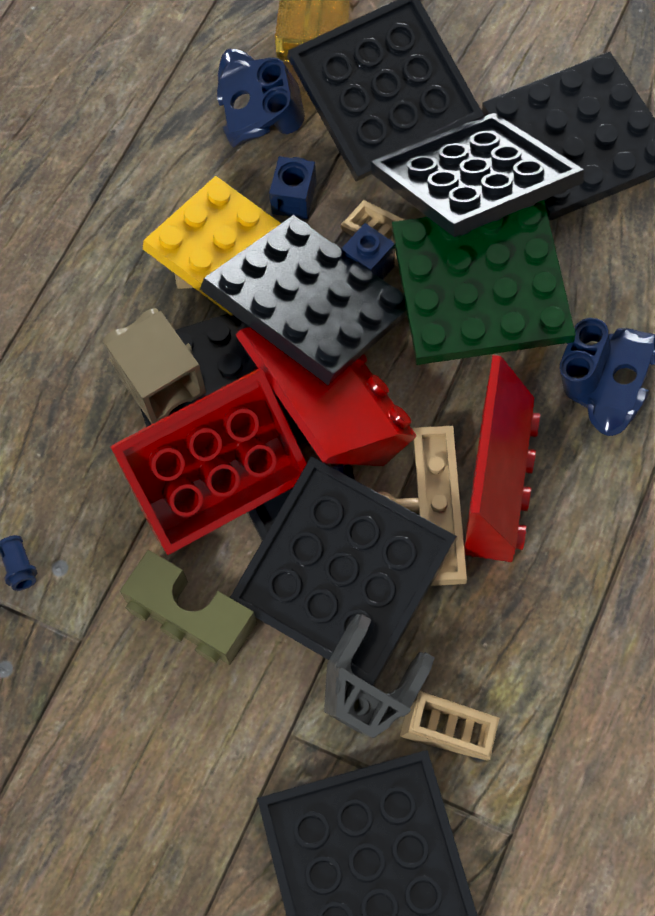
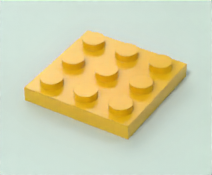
[143,176,281,316]

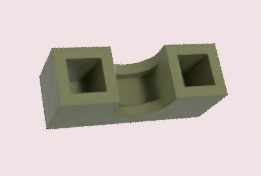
[120,550,257,665]

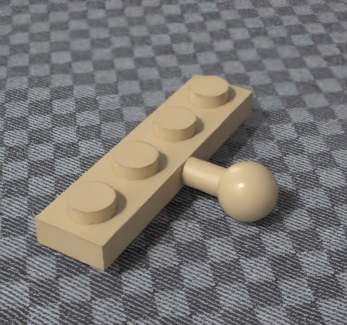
[378,426,467,586]

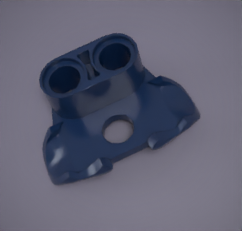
[217,49,305,148]
[559,318,655,436]

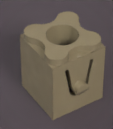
[103,308,206,424]

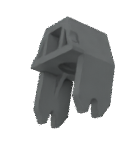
[324,614,435,738]

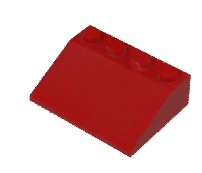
[236,327,417,467]
[464,355,540,562]
[110,368,307,556]

